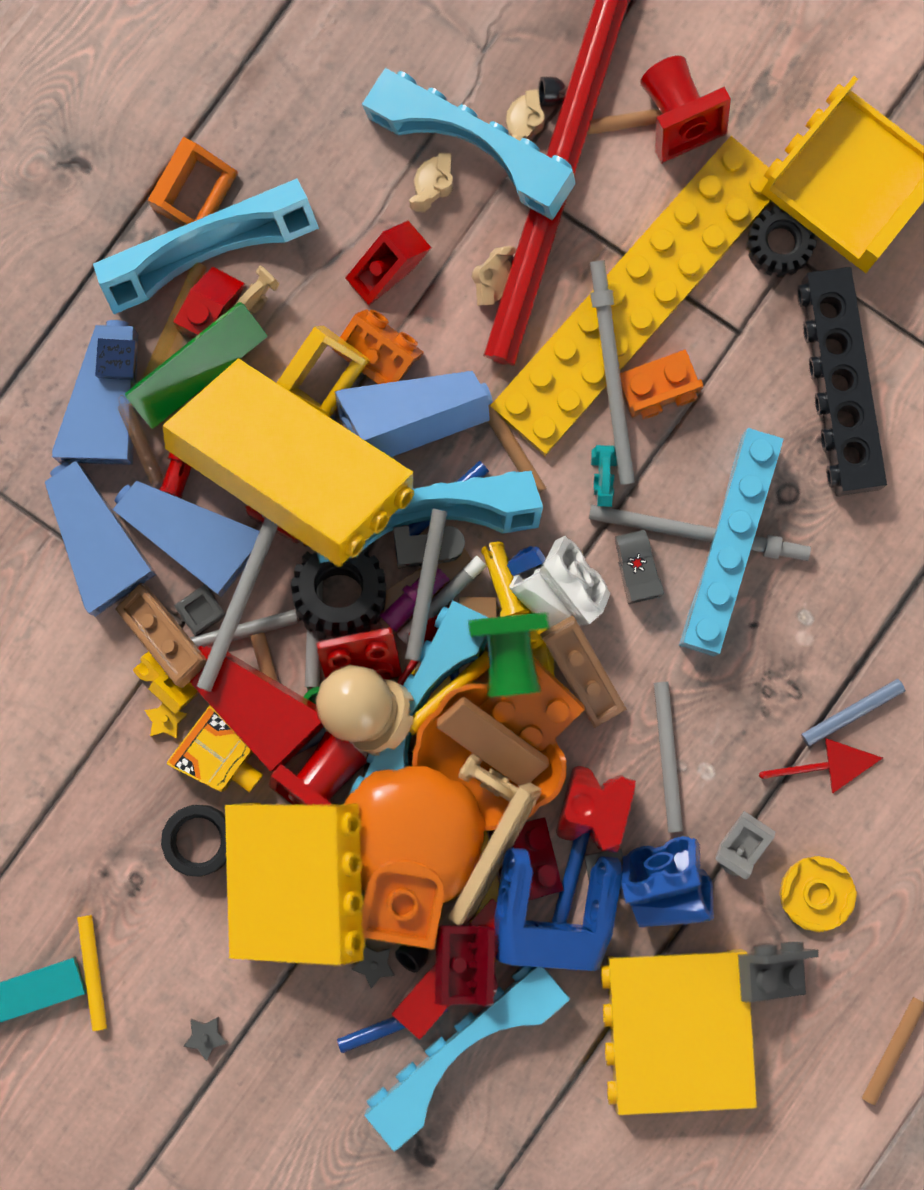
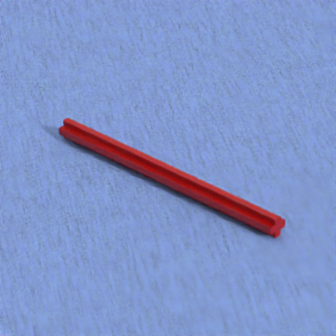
[483,0,629,366]

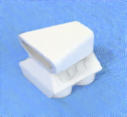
[509,536,611,628]

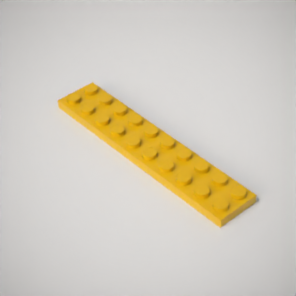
[490,136,771,456]

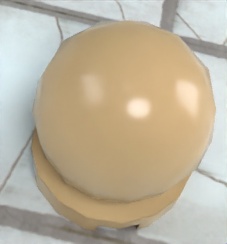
[316,665,414,756]

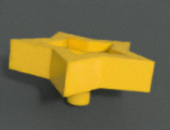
[144,703,188,739]

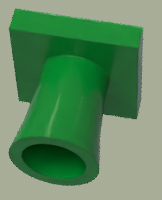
[468,612,549,697]

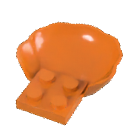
[412,657,585,831]
[344,766,485,949]

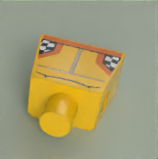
[166,705,263,793]

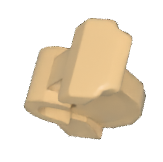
[506,90,544,141]
[409,153,453,212]
[472,246,516,306]
[234,265,280,313]
[459,754,518,802]

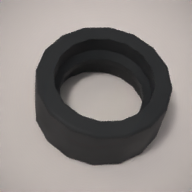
[161,805,227,877]

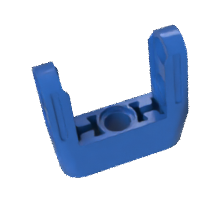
[494,848,622,971]

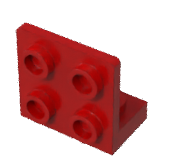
[316,628,402,680]

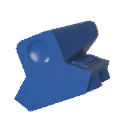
[621,836,714,928]

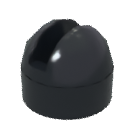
[538,77,566,107]
[395,945,429,973]

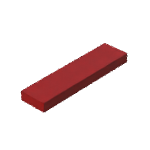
[391,898,497,1040]

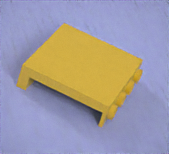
[761,76,924,273]
[225,803,365,965]
[600,949,757,1115]

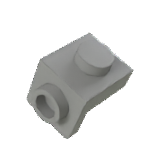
[715,811,776,880]

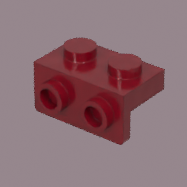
[489,817,564,901]
[435,925,498,1006]

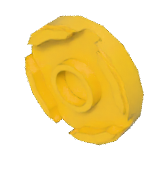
[779,856,857,932]

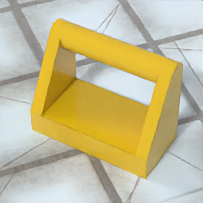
[277,325,369,418]

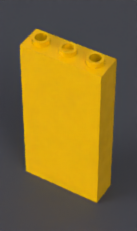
[163,358,414,567]

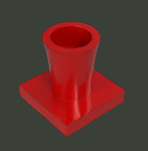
[640,55,731,164]
[269,730,368,805]

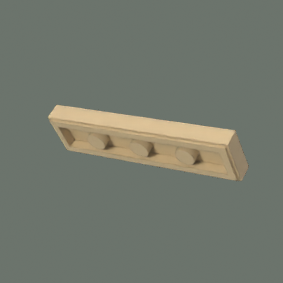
[448,782,542,925]

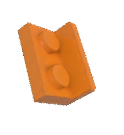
[332,309,424,384]
[620,349,704,419]

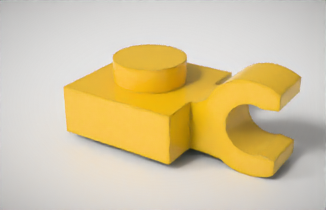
[133,651,199,714]

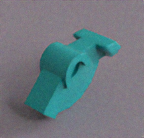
[591,445,617,507]

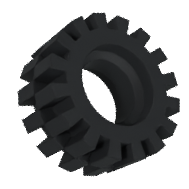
[746,205,817,277]

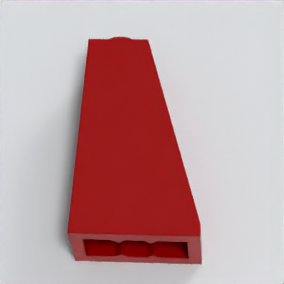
[190,646,324,771]

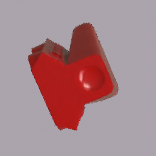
[556,766,636,853]

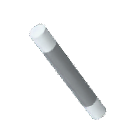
[397,555,487,644]

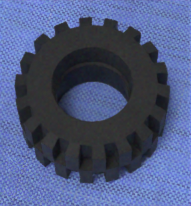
[291,548,386,640]

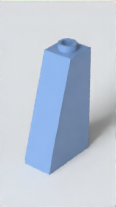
[52,320,139,465]
[335,371,492,457]
[45,461,157,617]
[112,481,260,597]

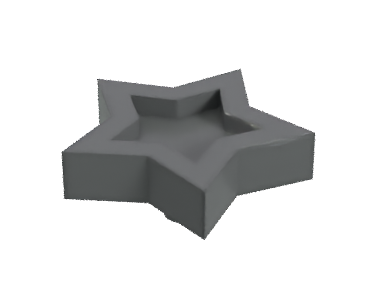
[352,945,395,988]
[183,1017,228,1061]

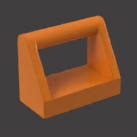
[148,137,238,226]

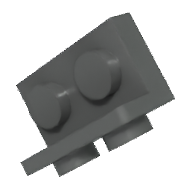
[738,942,819,1002]

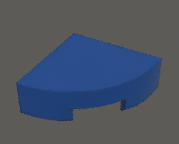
[507,546,546,576]

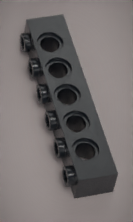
[797,267,887,497]

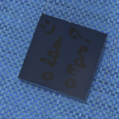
[95,338,137,380]

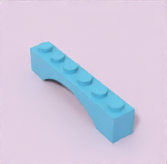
[362,68,576,220]
[93,179,319,314]
[679,428,784,656]
[317,471,543,563]
[350,601,488,794]
[364,966,570,1152]

